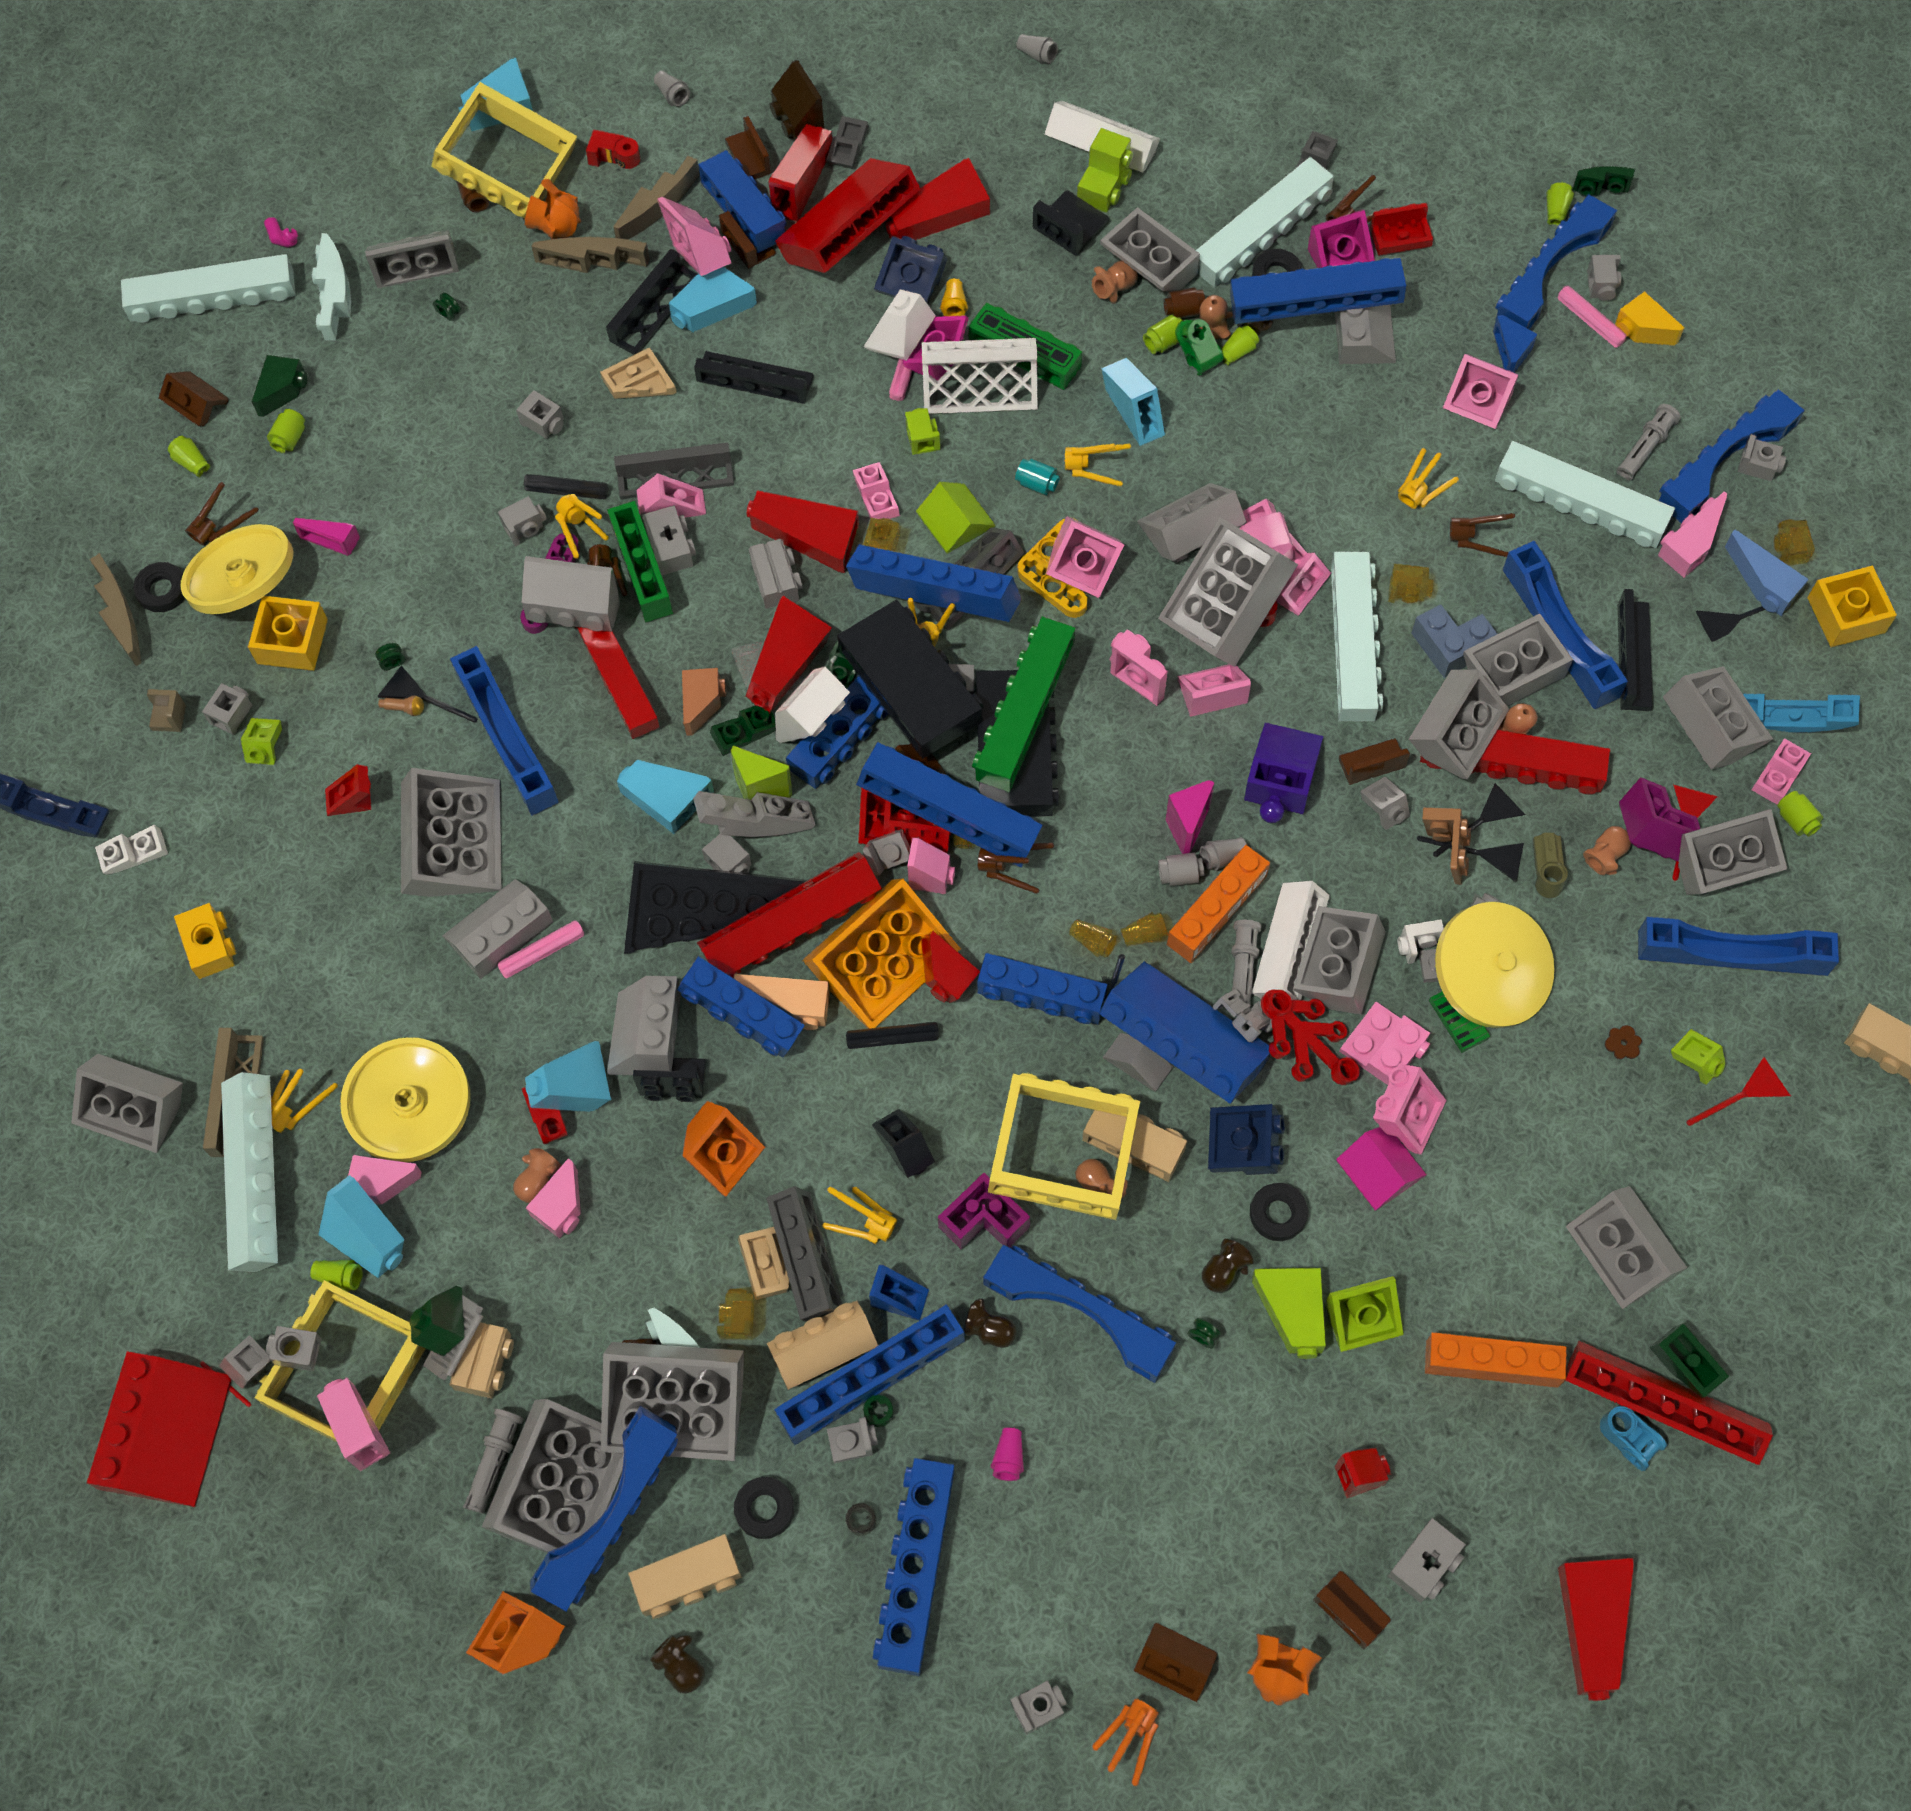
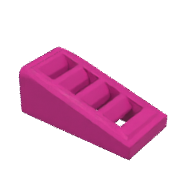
[293,518,360,556]

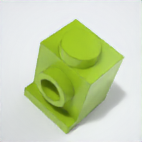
[905,408,940,455]

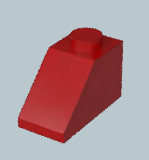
[921,931,980,1003]
[1334,1448,1390,1498]

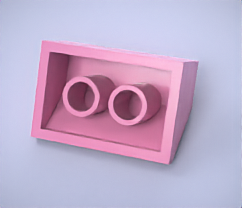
[657,197,731,276]

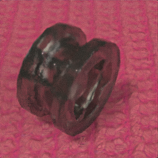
[846,1503,876,1536]

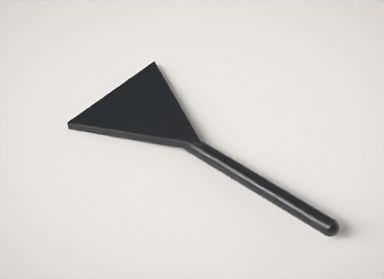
[1696,606,1765,642]
[378,665,478,723]
[1433,783,1526,857]
[1417,836,1524,882]
[1101,954,1125,997]

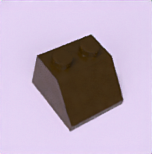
[769,60,825,142]

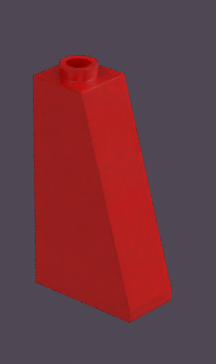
[768,124,832,222]
[885,158,990,240]
[746,490,859,573]
[745,596,832,712]
[1558,1558,1634,1701]

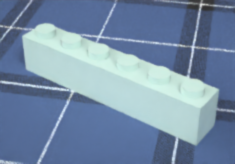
[1196,157,1334,288]
[121,254,296,323]
[1495,441,1675,548]
[1331,552,1383,721]
[221,1072,278,1272]

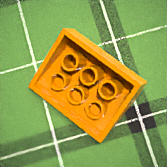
[802,878,961,1028]

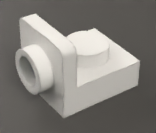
[1397,920,1444,964]

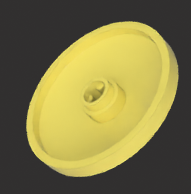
[181,524,293,614]
[1435,902,1554,1028]
[341,1038,471,1162]

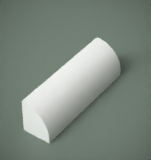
[1045,101,1160,172]
[1252,881,1330,1000]

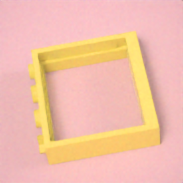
[431,82,577,218]
[988,1073,1140,1220]
[255,1280,426,1442]

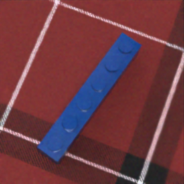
[1230,258,1406,324]
[846,544,1022,622]
[856,742,1043,867]

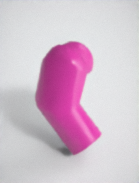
[264,217,298,248]

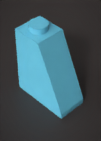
[459,58,533,131]
[669,267,757,332]
[1101,358,1165,446]
[617,760,714,834]
[525,1041,611,1112]
[318,1175,405,1278]

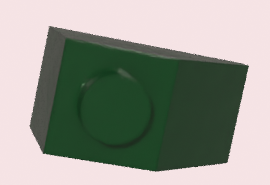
[251,355,308,417]
[410,1285,464,1356]
[1649,1323,1729,1398]

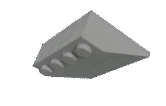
[1158,517,1298,667]
[401,768,501,897]
[601,1342,744,1461]
[482,1399,624,1553]

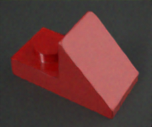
[325,764,371,816]

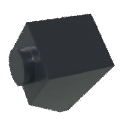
[872,1109,935,1178]

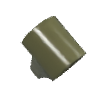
[1533,833,1568,898]

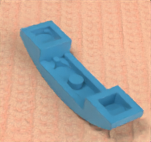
[1743,694,1860,732]

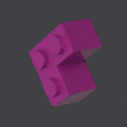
[1619,777,1701,862]
[938,1173,1030,1249]

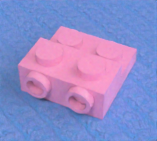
[1110,629,1168,706]
[1339,1002,1431,1085]
[1373,1063,1447,1155]

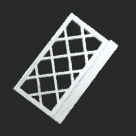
[922,338,1038,414]

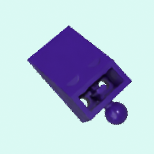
[1244,722,1323,823]

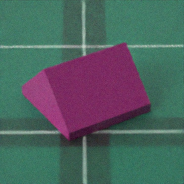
[1308,210,1375,268]
[902,315,968,381]
[1165,780,1214,854]
[1336,1127,1426,1211]

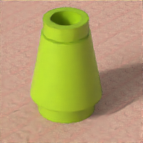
[1546,182,1574,226]
[1221,325,1260,366]
[167,436,210,477]
[310,1260,363,1292]

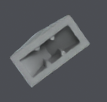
[1103,1033,1173,1092]

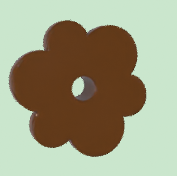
[1605,1025,1642,1059]

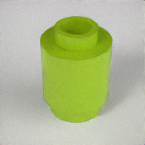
[1143,315,1185,354]
[267,409,305,453]
[1777,791,1823,837]

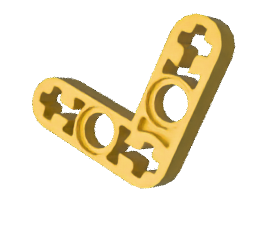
[1017,518,1088,618]

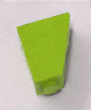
[1252,1268,1326,1359]

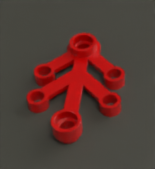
[1261,989,1360,1085]

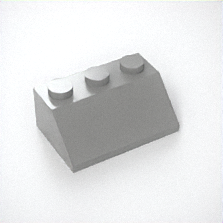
[1100,207,1200,291]
[365,230,459,288]
[1335,305,1396,364]
[1137,483,1246,562]
[522,556,620,632]
[1463,614,1573,706]
[1663,666,1773,770]
[1409,669,1509,779]
[1678,809,1787,895]
[442,879,553,979]
[1293,906,1386,1014]
[607,976,680,1075]
[71,1054,183,1153]
[1565,1186,1687,1309]

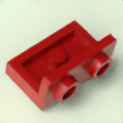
[1370,203,1433,256]

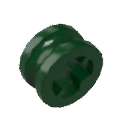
[433,293,461,321]
[375,643,405,671]
[1187,1318,1221,1349]
[863,1395,894,1427]

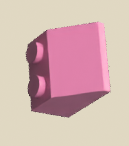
[1046,516,1124,598]

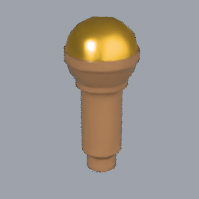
[379,696,424,716]

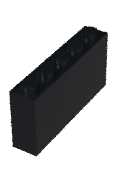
[837,599,984,759]
[976,670,1059,817]

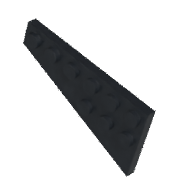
[624,861,808,954]

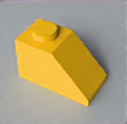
[1615,291,1685,345]

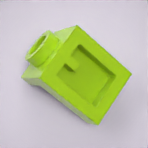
[241,718,282,765]
[1671,1029,1726,1085]

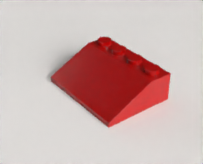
[87,1351,232,1507]

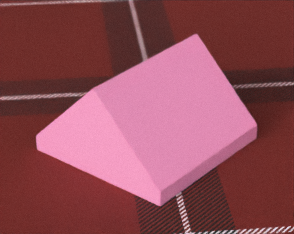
[1443,354,1518,429]
[1177,664,1251,717]

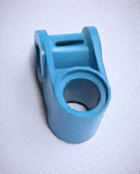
[1600,1406,1667,1471]

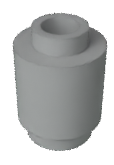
[1158,852,1204,886]

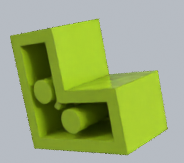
[1077,128,1133,213]

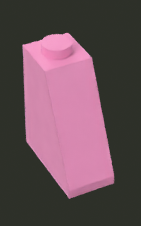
[317,1378,391,1471]

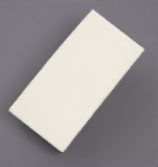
[95,825,168,875]

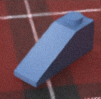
[1725,529,1809,616]

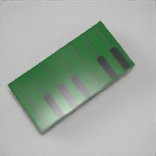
[1429,992,1490,1053]

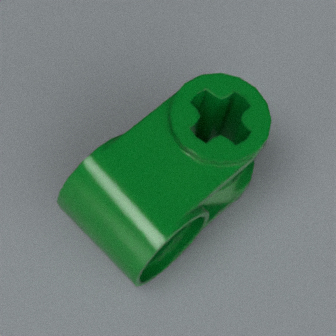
[1175,319,1224,376]

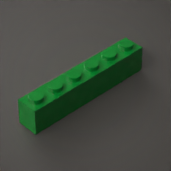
[972,616,1075,793]

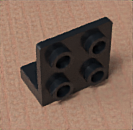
[1033,190,1109,256]
[633,1058,706,1102]

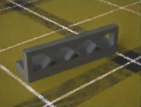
[614,442,734,499]
[914,528,1025,630]
[766,1186,842,1322]

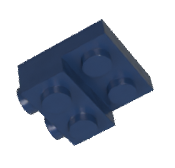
[874,236,948,304]
[1208,1104,1285,1175]

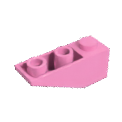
[1658,492,1727,578]

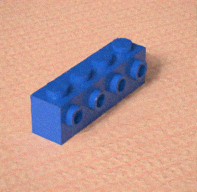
[698,150,787,253]
[977,953,1107,1025]
[677,956,805,1057]

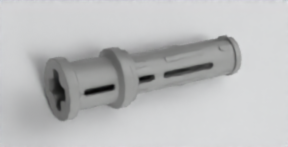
[1616,404,1681,481]
[1231,919,1261,1004]
[463,1409,524,1514]

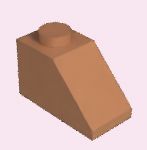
[682,668,726,736]

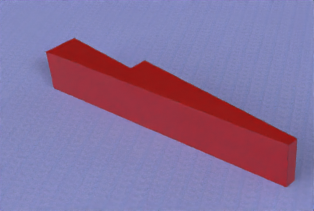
[576,627,660,740]

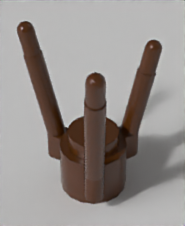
[1326,175,1393,223]
[185,482,259,546]
[1450,513,1515,557]
[587,544,627,596]
[978,842,1054,894]

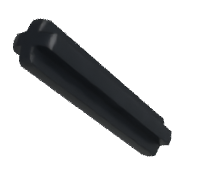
[523,474,608,500]
[846,1022,939,1049]

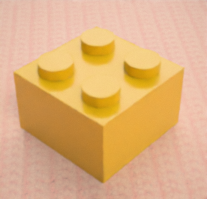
[1807,565,1897,647]
[248,596,328,671]

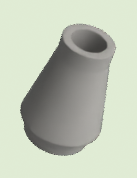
[1017,34,1058,64]
[654,71,690,107]
[1200,837,1247,870]

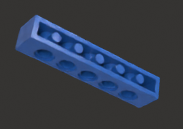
[786,676,888,789]
[774,1304,965,1446]
[873,1458,955,1676]

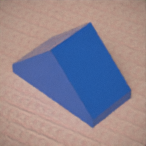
[1493,315,1537,373]
[869,1265,929,1320]

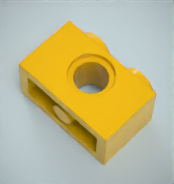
[174,903,237,979]

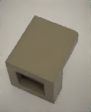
[147,689,186,732]

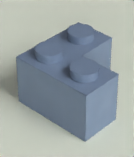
[1411,604,1497,678]

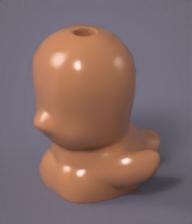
[1092,260,1138,304]
[1199,295,1233,339]
[1497,703,1538,735]
[1583,826,1631,875]
[513,1148,562,1203]
[1076,1159,1128,1199]

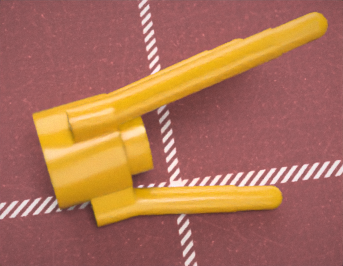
[1065,444,1131,486]
[1398,448,1459,509]
[555,494,609,559]
[908,598,955,647]
[271,1069,338,1134]
[822,1187,898,1244]

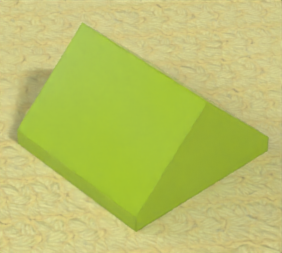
[916,482,996,554]
[731,746,792,800]
[1325,1276,1404,1352]

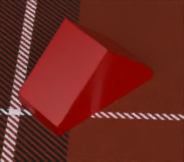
[858,788,894,844]

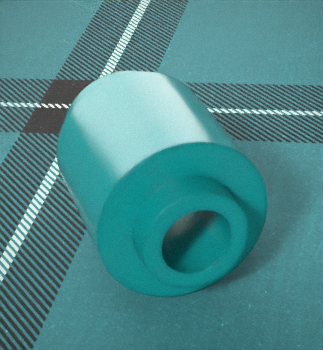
[1015,459,1060,495]

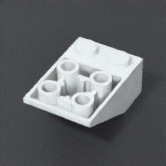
[775,666,850,743]

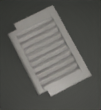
[423,1295,483,1380]

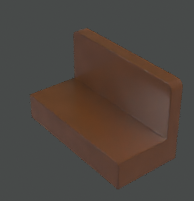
[725,116,771,180]
[719,211,776,269]
[158,371,229,427]
[1338,738,1410,785]
[1313,1571,1391,1650]
[1134,1623,1217,1702]

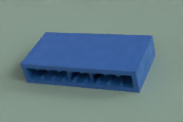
[1099,961,1271,1104]

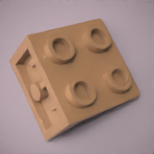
[1422,808,1471,885]

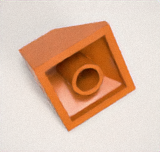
[682,1101,765,1197]
[466,1591,565,1674]

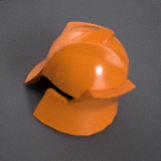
[525,179,581,239]
[1247,1634,1322,1706]

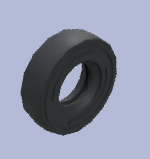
[1252,249,1302,276]
[133,562,185,612]
[1249,1183,1308,1242]
[734,1477,794,1539]

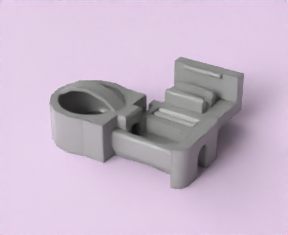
[1213,989,1278,1042]

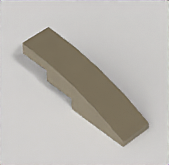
[613,156,700,240]
[531,237,650,273]
[89,553,141,666]

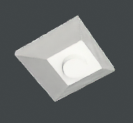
[864,290,936,361]

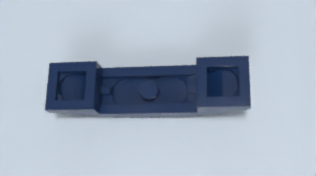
[0,774,110,837]

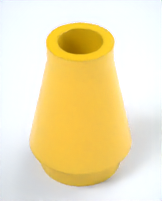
[940,279,968,316]

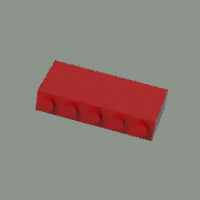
[775,158,921,273]

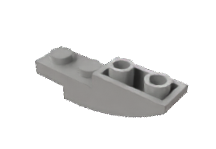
[693,791,816,837]

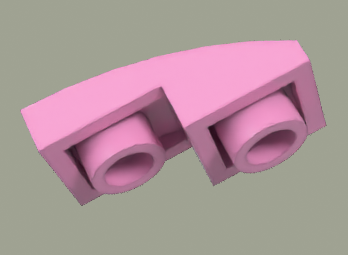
[853,462,900,524]
[1752,738,1811,804]

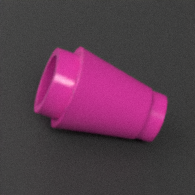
[991,1428,1024,1481]

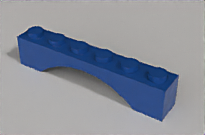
[1495,194,1617,330]
[1659,389,1805,524]
[1503,541,1628,710]
[450,646,559,816]
[1638,917,1839,976]
[983,1244,1176,1383]
[530,1406,678,1611]

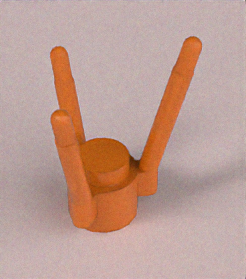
[1092,1699,1159,1786]

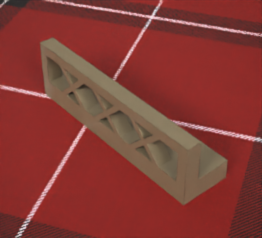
[203,1028,264,1157]

